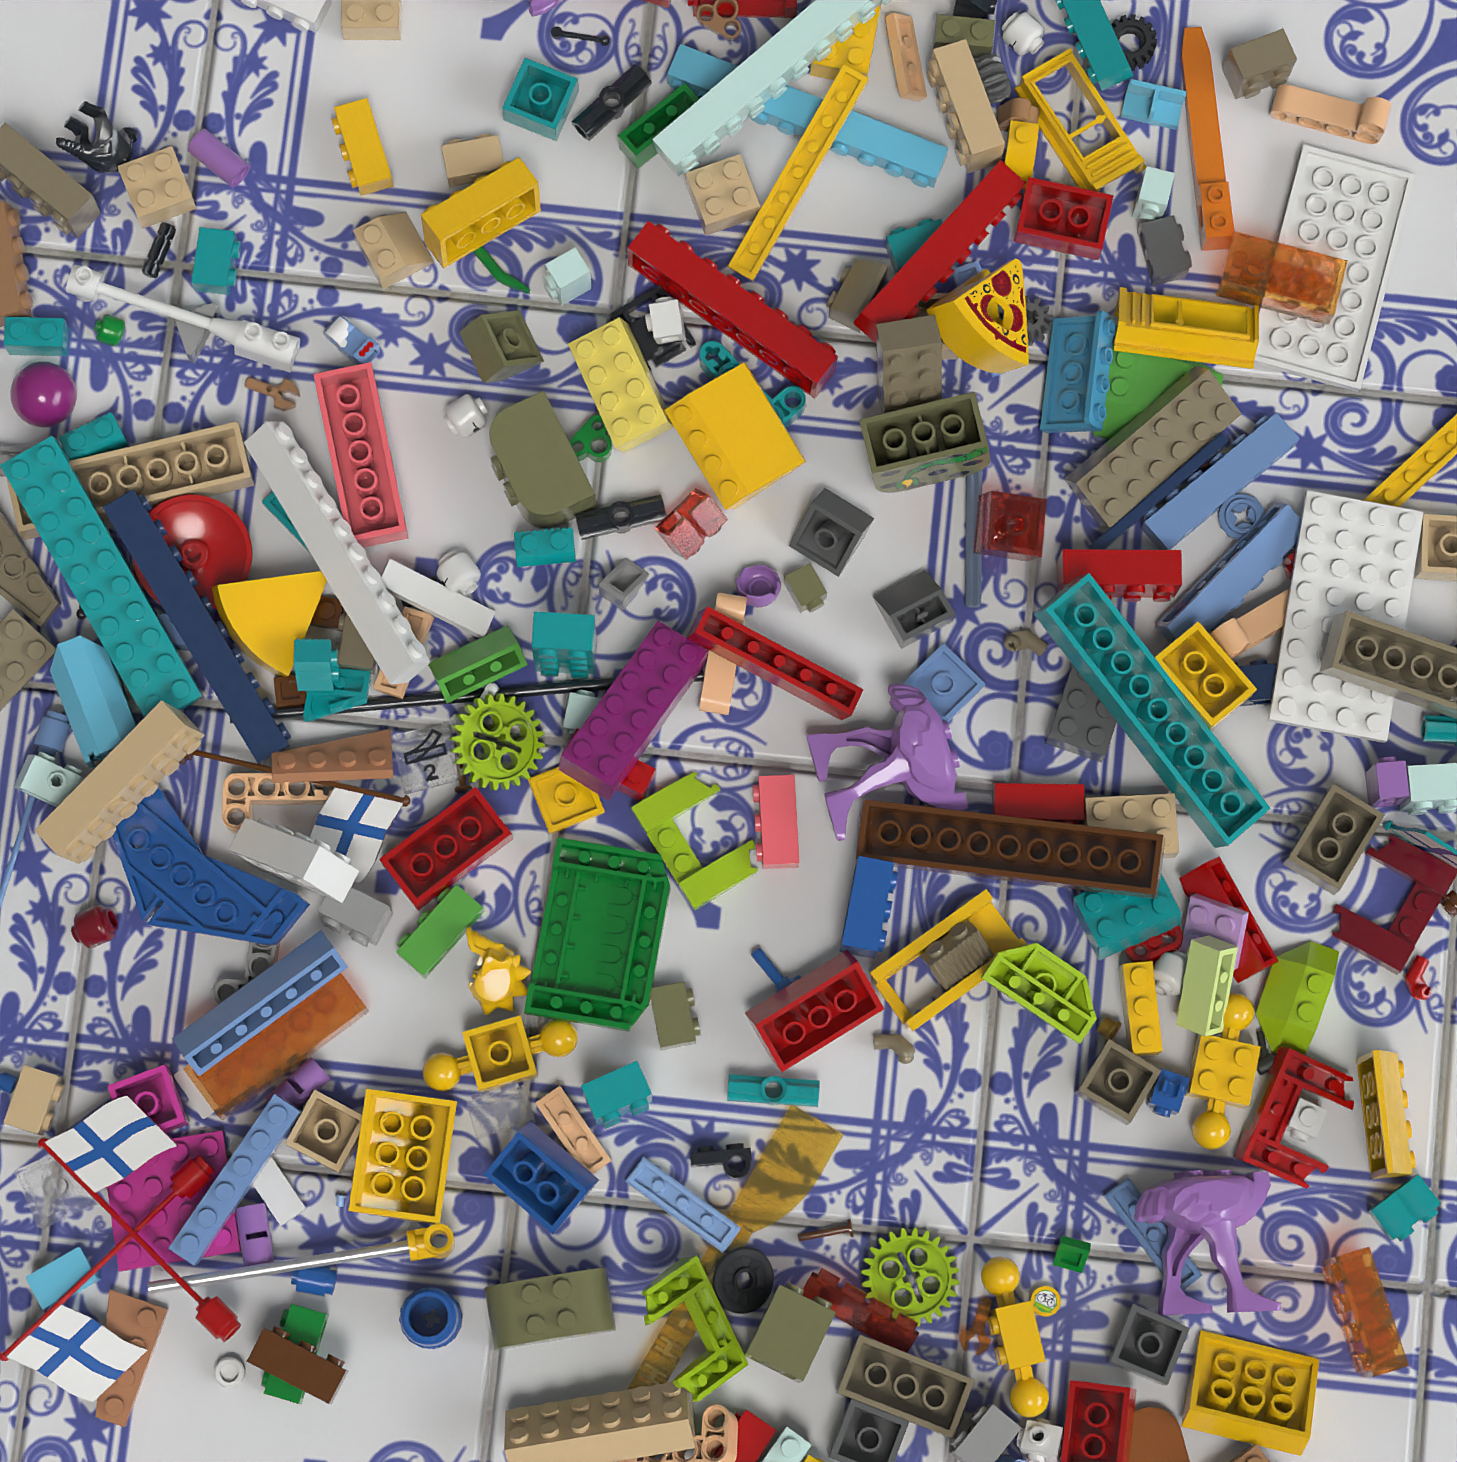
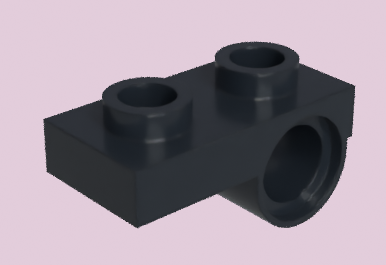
[690,1143,752,1180]

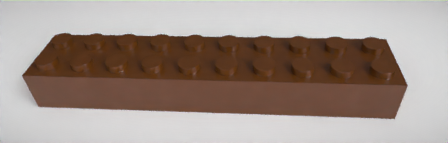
[856,799,1165,899]

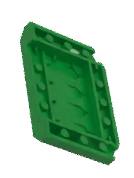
[524,837,671,1032]

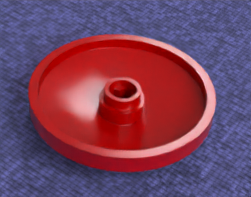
[133,495,253,610]

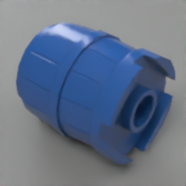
[399,1286,463,1349]

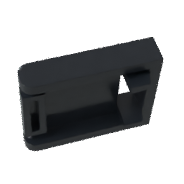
[610,285,696,372]

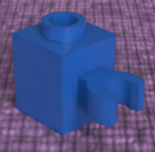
[1147,1068,1190,1118]

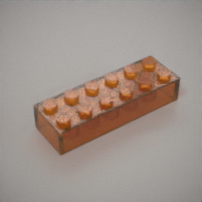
[183,973,370,1120]

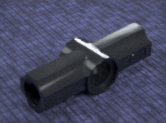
[572,64,652,141]
[575,494,667,540]

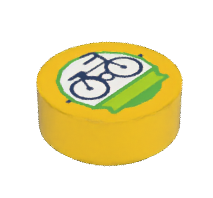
[1030,1286,1061,1317]

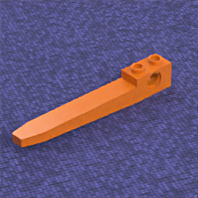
[1180,27,1235,251]

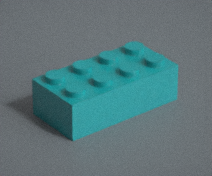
[532,612,597,679]

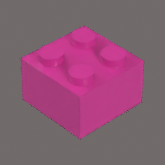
[107,1064,189,1133]

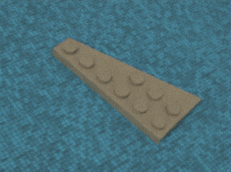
[0,511,61,627]

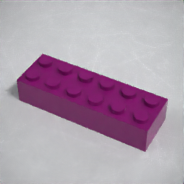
[558,621,708,801]

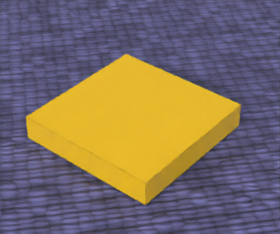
[528,767,605,835]

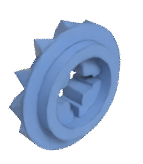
[1218,494,1265,540]

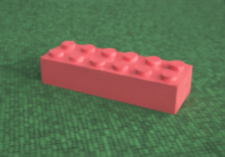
[313,362,409,548]

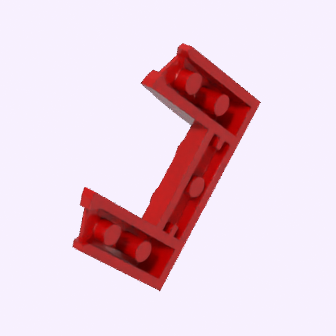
[1233,1046,1354,1189]

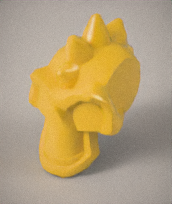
[466,926,531,1016]

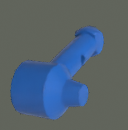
[751,948,802,993]

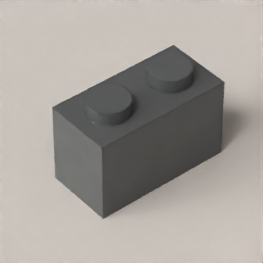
[1137,215,1192,286]

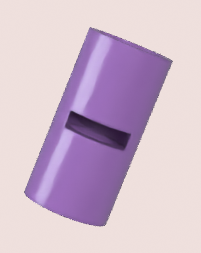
[187,129,250,188]
[265,1057,331,1108]
[235,1203,275,1267]

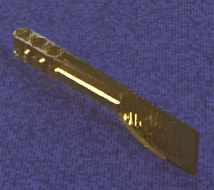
[627,1105,844,1390]

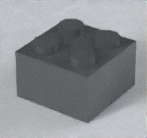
[1107,1304,1190,1386]
[828,1399,910,1462]

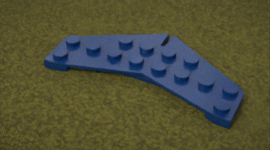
[112,785,310,946]

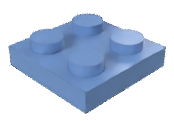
[903,643,986,722]

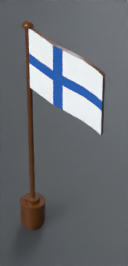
[179,750,411,883]

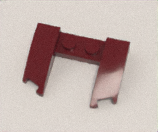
[1332,835,1457,975]

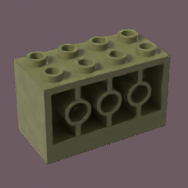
[745,1282,836,1383]

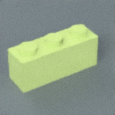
[1176,935,1238,1037]

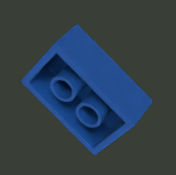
[839,856,898,959]
[484,1121,599,1234]

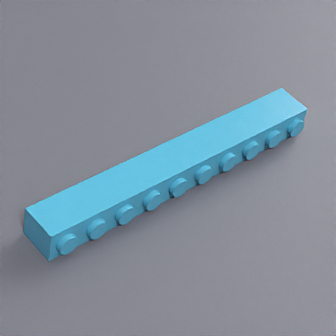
[667,44,949,188]

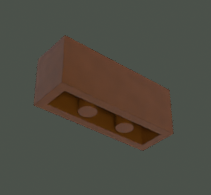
[246,1326,349,1404]

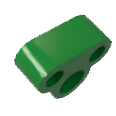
[569,415,612,463]

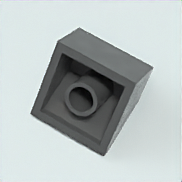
[789,488,875,577]

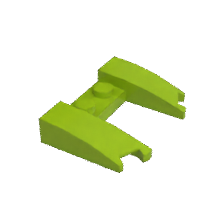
[631,772,758,911]
[642,1255,749,1402]

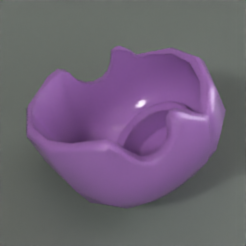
[735,564,781,608]

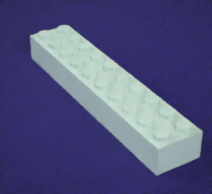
[652,0,893,177]

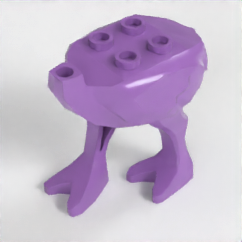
[806,683,968,841]
[1134,1170,1281,1315]

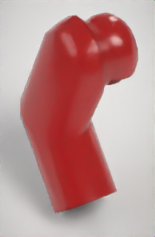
[1405,955,1432,1000]

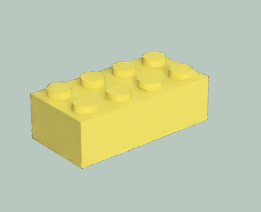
[568,317,674,453]

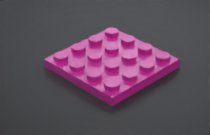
[107,1130,241,1272]

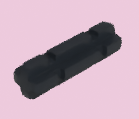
[142,222,176,279]

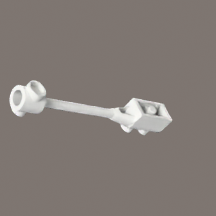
[66,264,300,372]

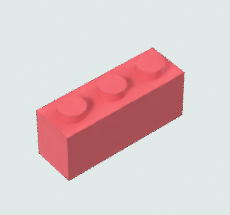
[753,774,799,869]

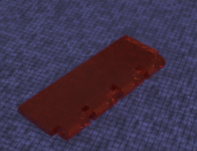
[802,1268,919,1353]

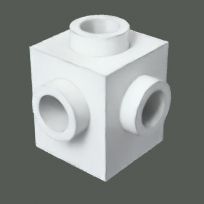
[1017,1419,1064,1462]

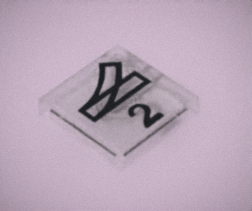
[391,721,463,794]

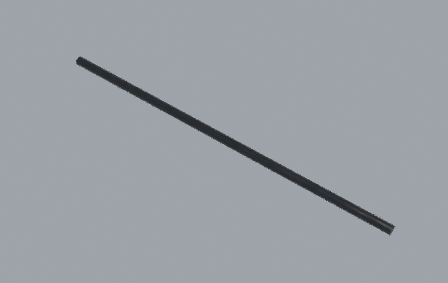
[229,669,704,724]

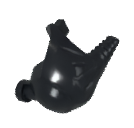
[56,101,138,174]

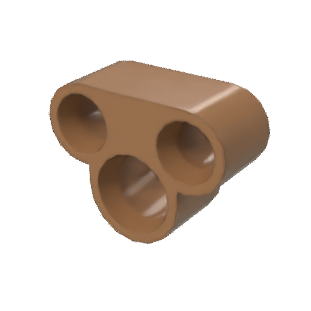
[696,0,741,41]
[996,98,1040,132]

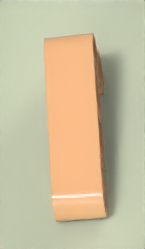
[1270,84,1391,144]
[1210,589,1289,660]
[699,592,747,715]
[222,773,339,834]
[616,1404,738,1462]

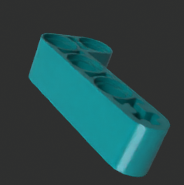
[699,341,806,428]

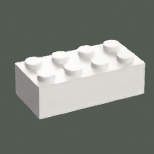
[229,818,359,903]

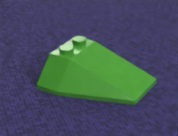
[1093,325,1224,440]

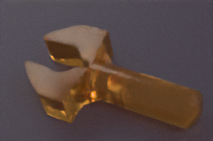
[959,1297,992,1356]

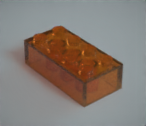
[1215,231,1348,325]
[1322,1247,1409,1378]

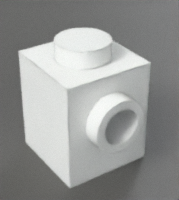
[645,297,686,344]
[1286,1098,1328,1142]

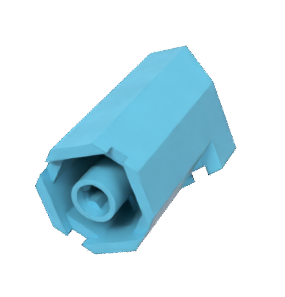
[50,636,137,768]

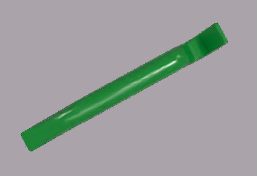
[473,246,530,294]

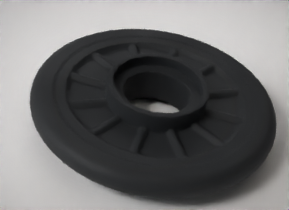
[713,1247,774,1314]

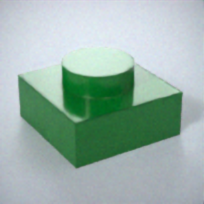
[1053,1235,1091,1273]

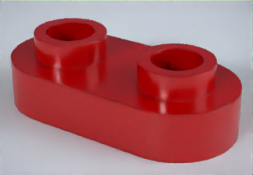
[1125,926,1183,963]

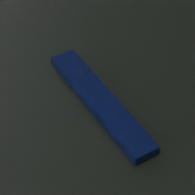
[1088,434,1229,550]

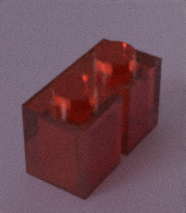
[654,488,728,560]

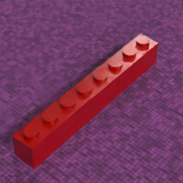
[853,160,1026,344]

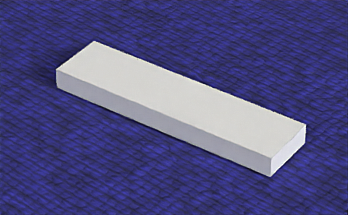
[381,559,495,639]

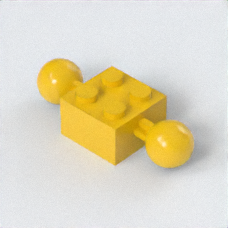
[1185,993,1261,1150]
[422,1015,578,1094]
[981,1256,1049,1417]

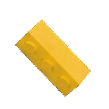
[331,98,394,196]
[1118,961,1163,1057]

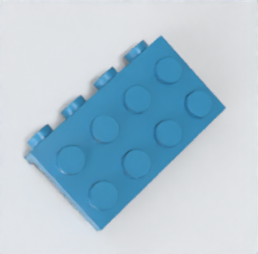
[1040,311,1116,433]

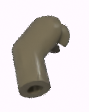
[1004,630,1049,657]
[873,1034,915,1064]

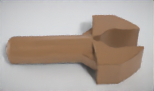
[244,377,300,411]

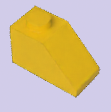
[1004,120,1039,190]

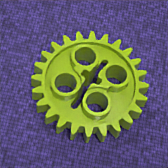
[448,694,545,790]
[861,1228,960,1328]

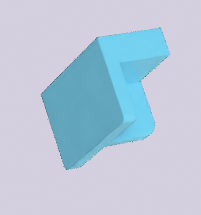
[1120,79,1186,130]
[26,1247,101,1310]

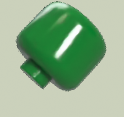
[93,314,125,347]

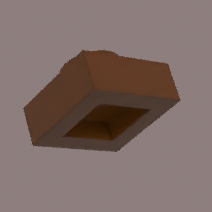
[310,596,344,631]
[273,675,306,708]

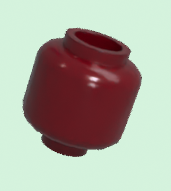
[71,904,119,949]

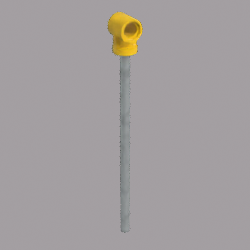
[148,1223,455,1294]

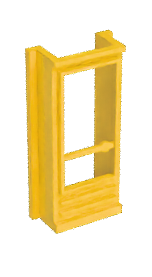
[1014,48,1147,192]
[1113,287,1259,369]
[870,889,1027,1032]

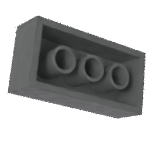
[1045,664,1117,763]

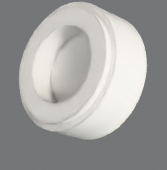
[214,1357,246,1389]

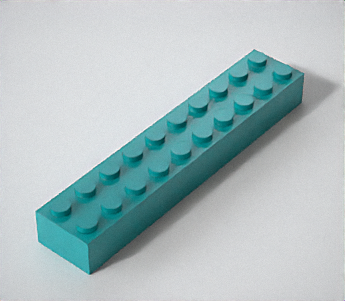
[0,436,204,718]
[1034,573,1271,848]

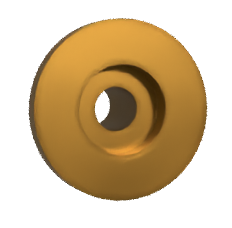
[1097,1017,1122,1041]

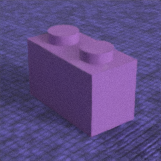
[1365,757,1410,808]

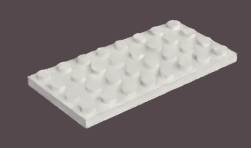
[1254,144,1415,392]
[1268,490,1424,743]

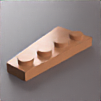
[271,729,393,783]
[95,1290,168,1427]

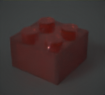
[974,491,1047,561]

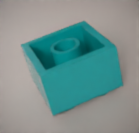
[502,58,579,142]

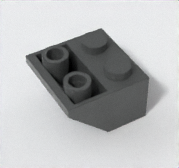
[873,570,956,649]

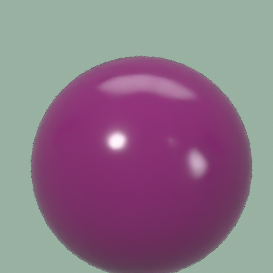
[10,362,77,428]

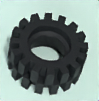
[1112,14,1157,71]

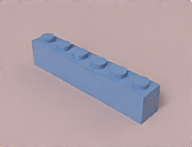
[1141,413,1300,550]
[1155,503,1301,643]
[172,930,348,1076]
[169,1094,302,1266]

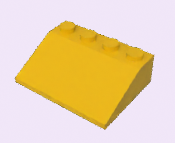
[664,362,806,510]
[1356,1050,1416,1179]
[348,1089,457,1224]
[1181,1330,1319,1456]

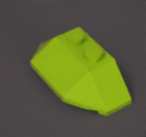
[1255,941,1339,1055]
[981,942,1097,1044]

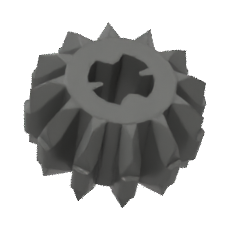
[974,53,1011,104]
[1025,295,1054,346]

